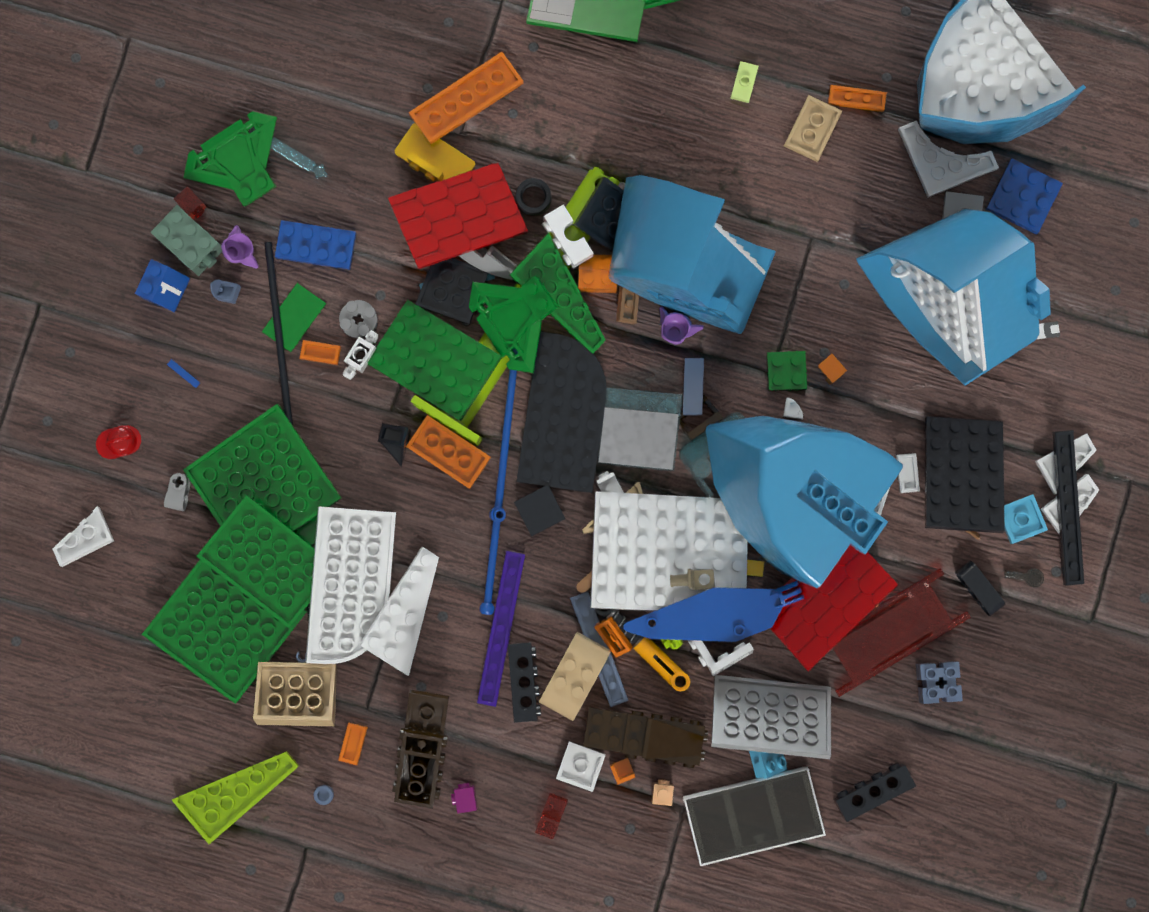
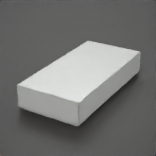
[896,453,920,493]

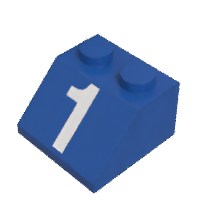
[135,259,190,313]

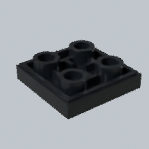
[514,485,565,537]

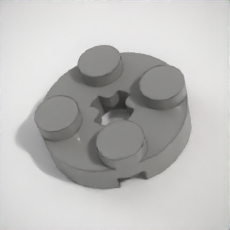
[339,300,378,339]

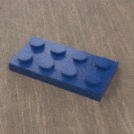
[275,220,357,270]

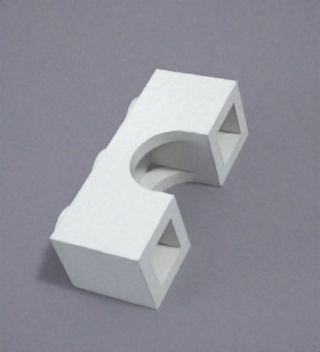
[542,204,594,268]

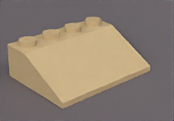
[253,662,336,726]

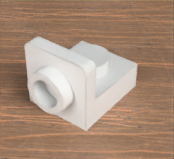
[596,471,624,493]

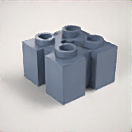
[916,661,963,704]

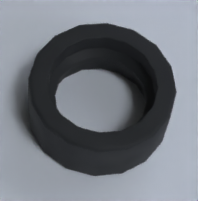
[516,178,552,216]

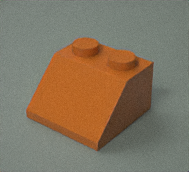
[578,255,617,293]

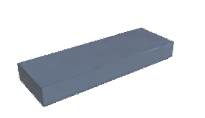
[683,358,704,415]

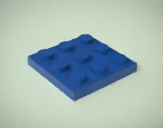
[985,158,1063,235]

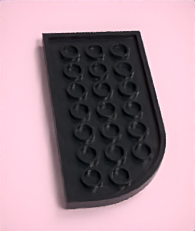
[516,332,607,493]

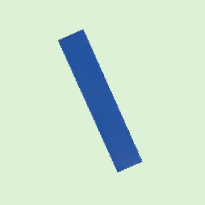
[167,359,200,388]

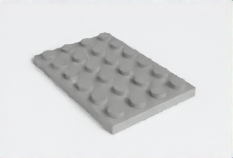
[711,675,831,759]

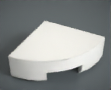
[783,398,803,420]

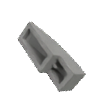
[460,245,517,280]

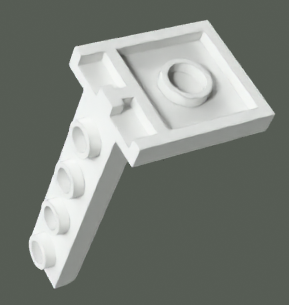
[688,640,754,676]

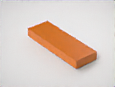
[828,85,887,112]

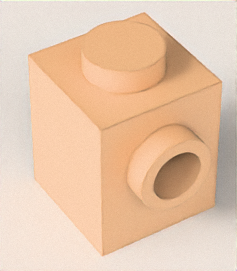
[651,779,674,806]

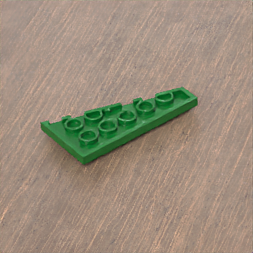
[509,233,606,354]

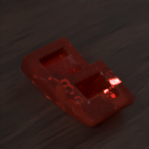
[535,793,568,839]

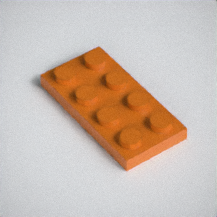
[406,415,491,489]

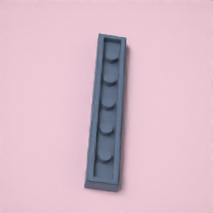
[570,591,629,707]

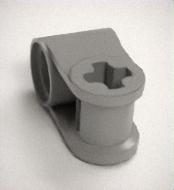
[164,473,191,511]

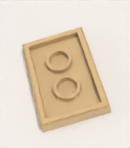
[784,95,842,162]

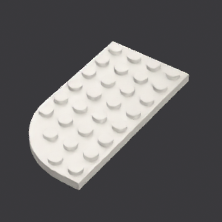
[305,507,396,664]

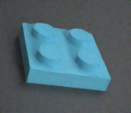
[1004,494,1048,544]

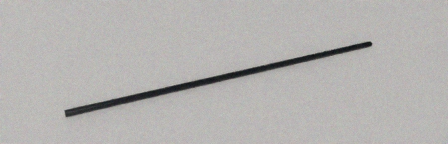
[264,242,310,622]

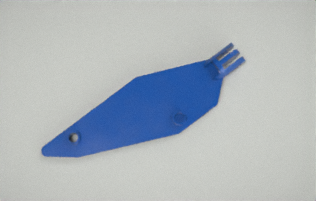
[624,580,805,642]

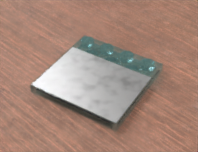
[598,388,683,471]

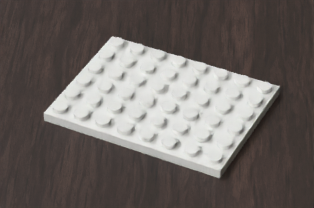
[591,491,748,611]

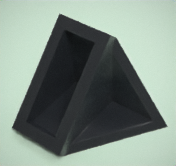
[377,423,411,467]

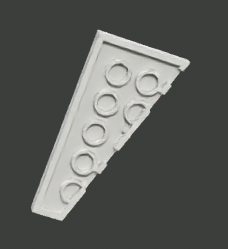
[359,547,439,676]

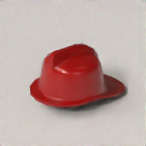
[96,425,141,459]

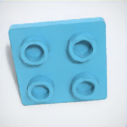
[749,751,787,779]

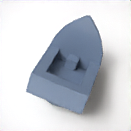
[210,279,241,304]

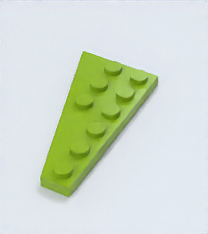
[172,751,299,844]

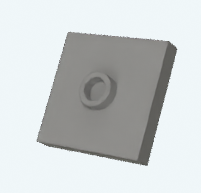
[942,191,984,219]

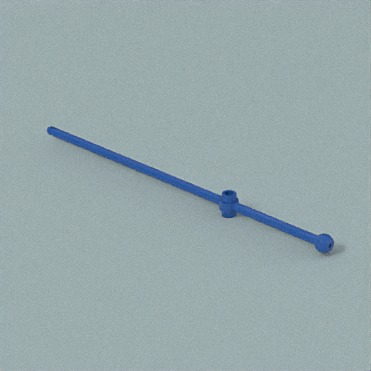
[480,349,518,615]

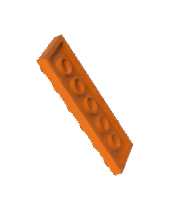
[409,52,524,145]

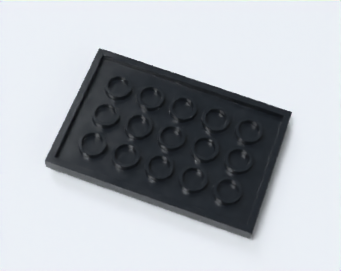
[925,416,1005,533]

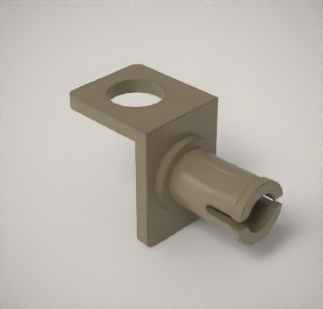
[670,569,715,590]

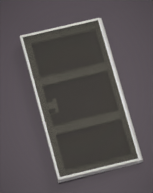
[683,766,826,866]

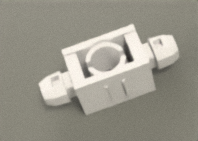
[343,330,378,380]

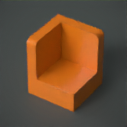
[818,354,847,385]
[610,758,635,785]

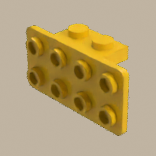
[395,123,475,182]

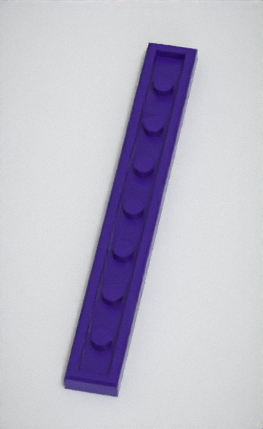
[477,551,525,707]

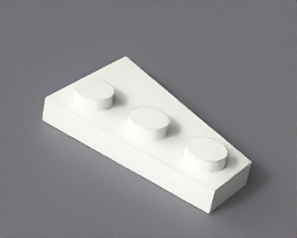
[1035,434,1096,495]
[1041,474,1099,535]
[53,506,114,567]

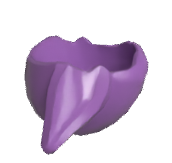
[221,225,259,269]
[659,306,704,345]

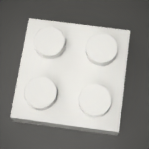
[556,741,606,792]

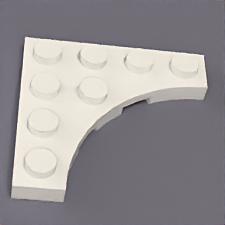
[898,121,999,198]

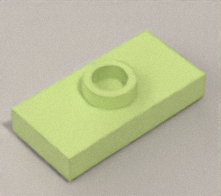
[731,61,759,103]

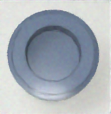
[314,785,334,805]

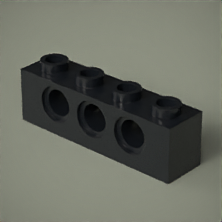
[508,642,541,723]
[833,763,916,822]

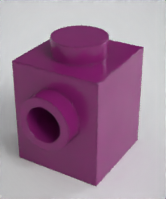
[451,783,478,814]

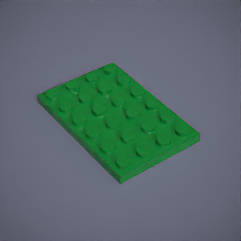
[368,299,502,422]
[196,495,315,628]

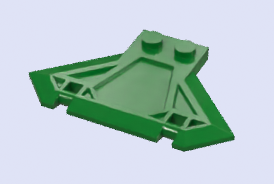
[183,111,277,207]
[469,276,558,373]

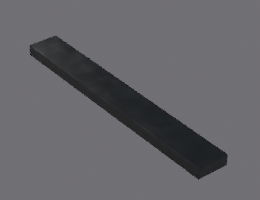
[1052,430,1085,586]

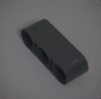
[955,560,1006,616]

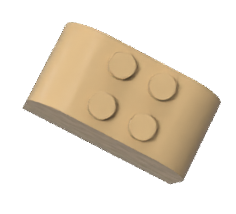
[539,632,611,721]

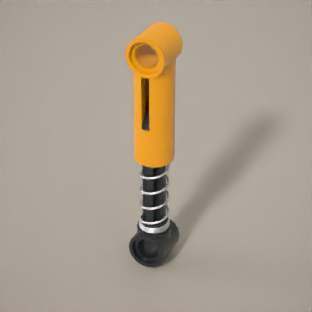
[595,608,690,692]

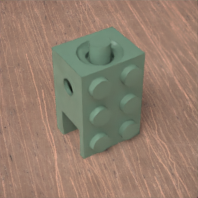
[151,205,222,277]

